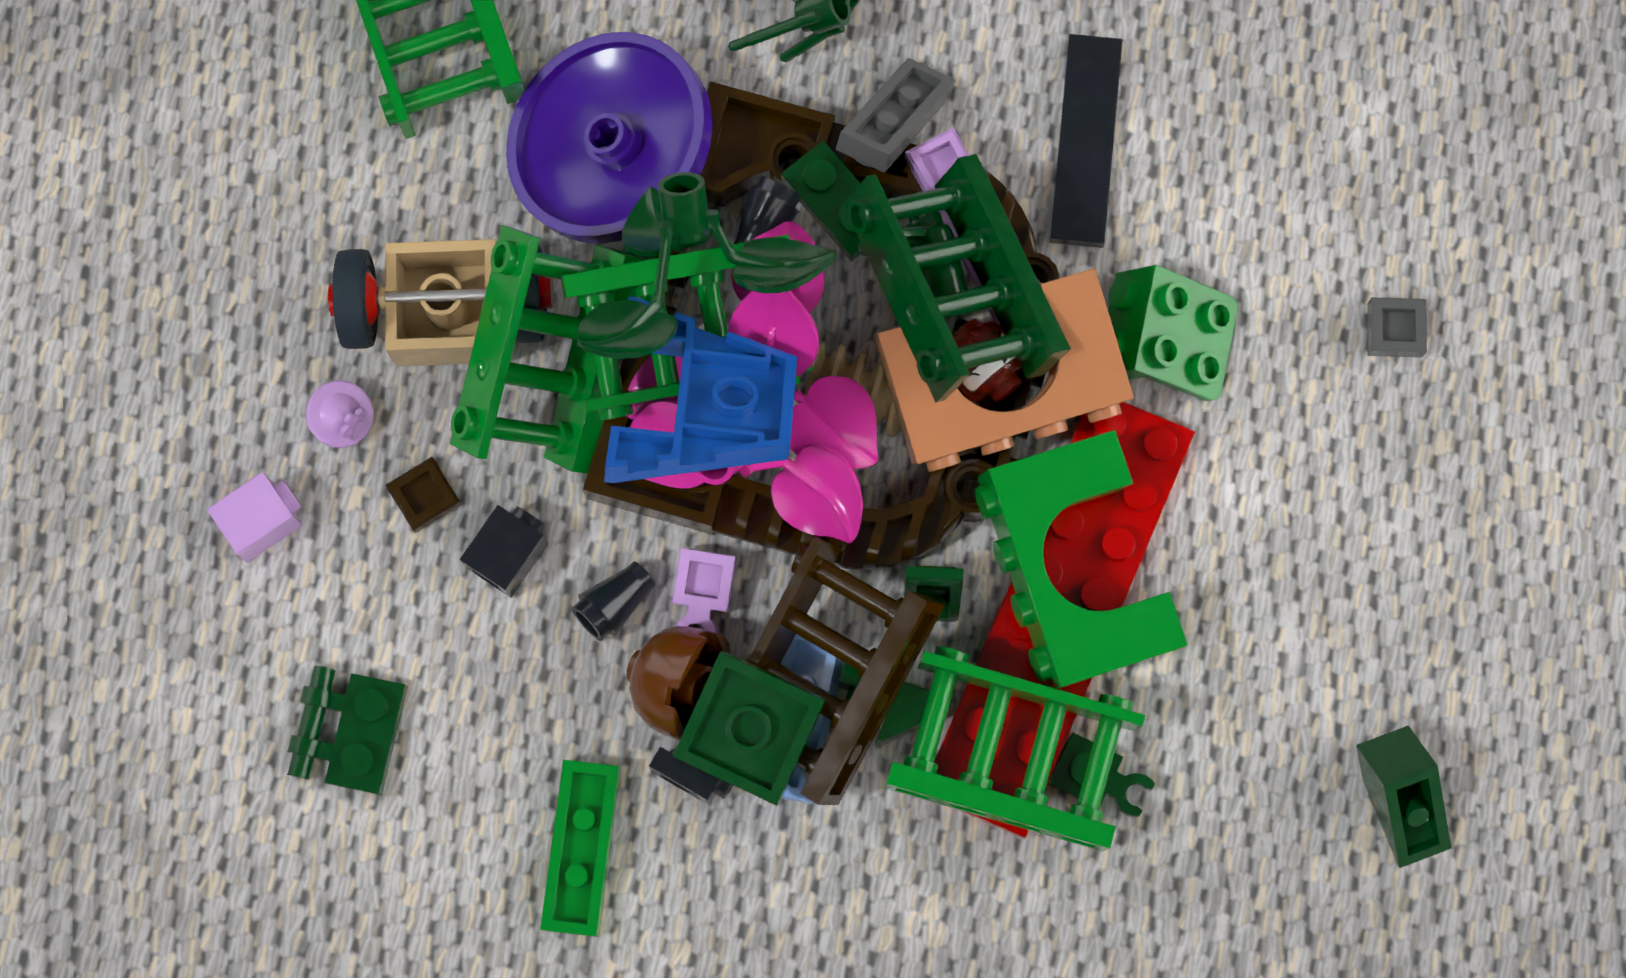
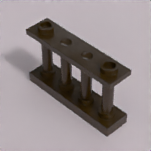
[747,537,945,805]

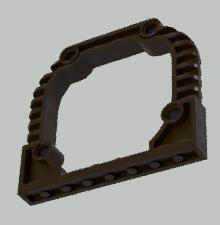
[583,81,1060,570]

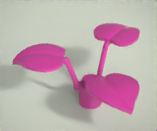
[626,221,878,470]
[629,291,863,543]

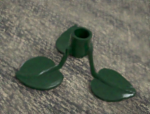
[577,172,836,359]

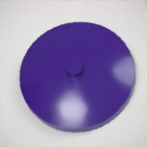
[506,32,712,243]

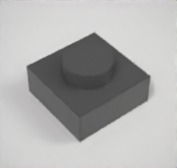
[1367,297,1427,358]

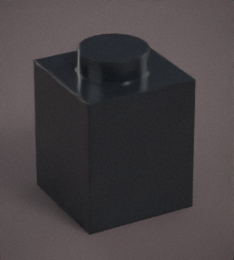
[459,505,549,598]

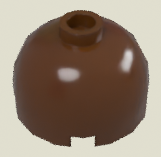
[627,626,730,740]

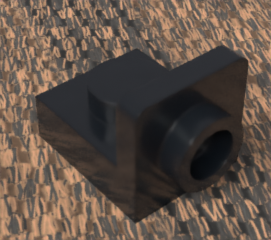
[649,747,734,805]

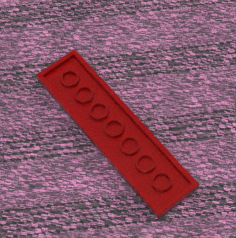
[934,402,1195,839]

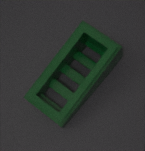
[903,565,964,622]

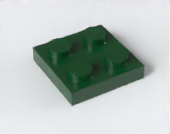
[673,651,827,806]

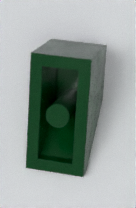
[1356,725,1452,868]

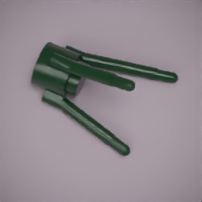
[728,0,851,62]

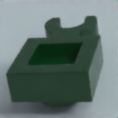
[1048,732,1155,818]

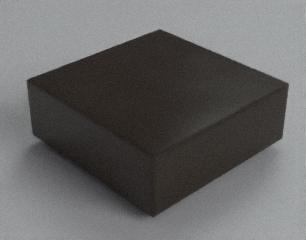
[385,457,462,533]

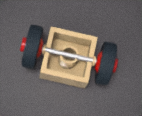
[328,239,554,366]

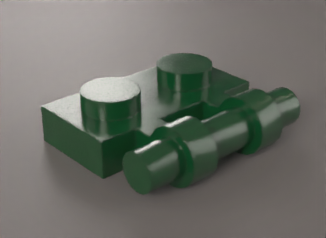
[287,666,408,796]

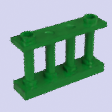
[356,0,525,139]
[449,225,643,474]
[560,234,813,420]
[884,646,1146,852]

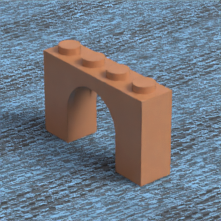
[874,268,1134,472]

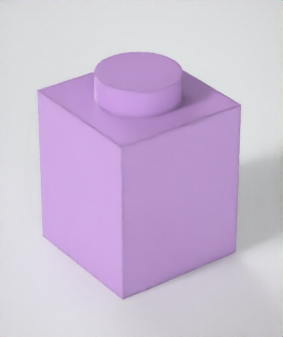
[206,472,303,563]

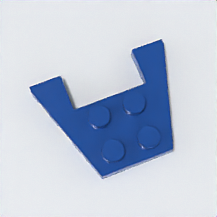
[604,297,797,483]

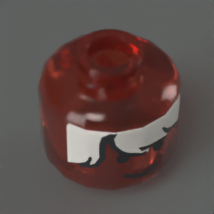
[952,318,1023,403]

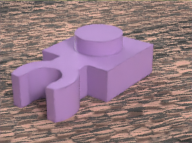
[672,548,738,634]

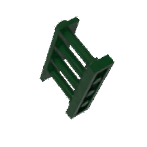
[843,154,1071,403]

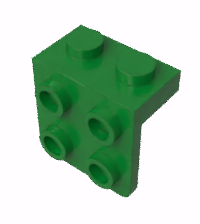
[1108,265,1238,401]

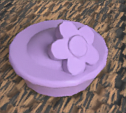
[306,380,374,448]

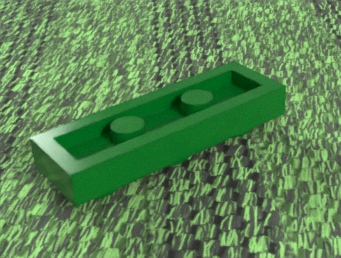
[540,759,621,938]

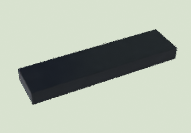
[1049,34,1123,248]

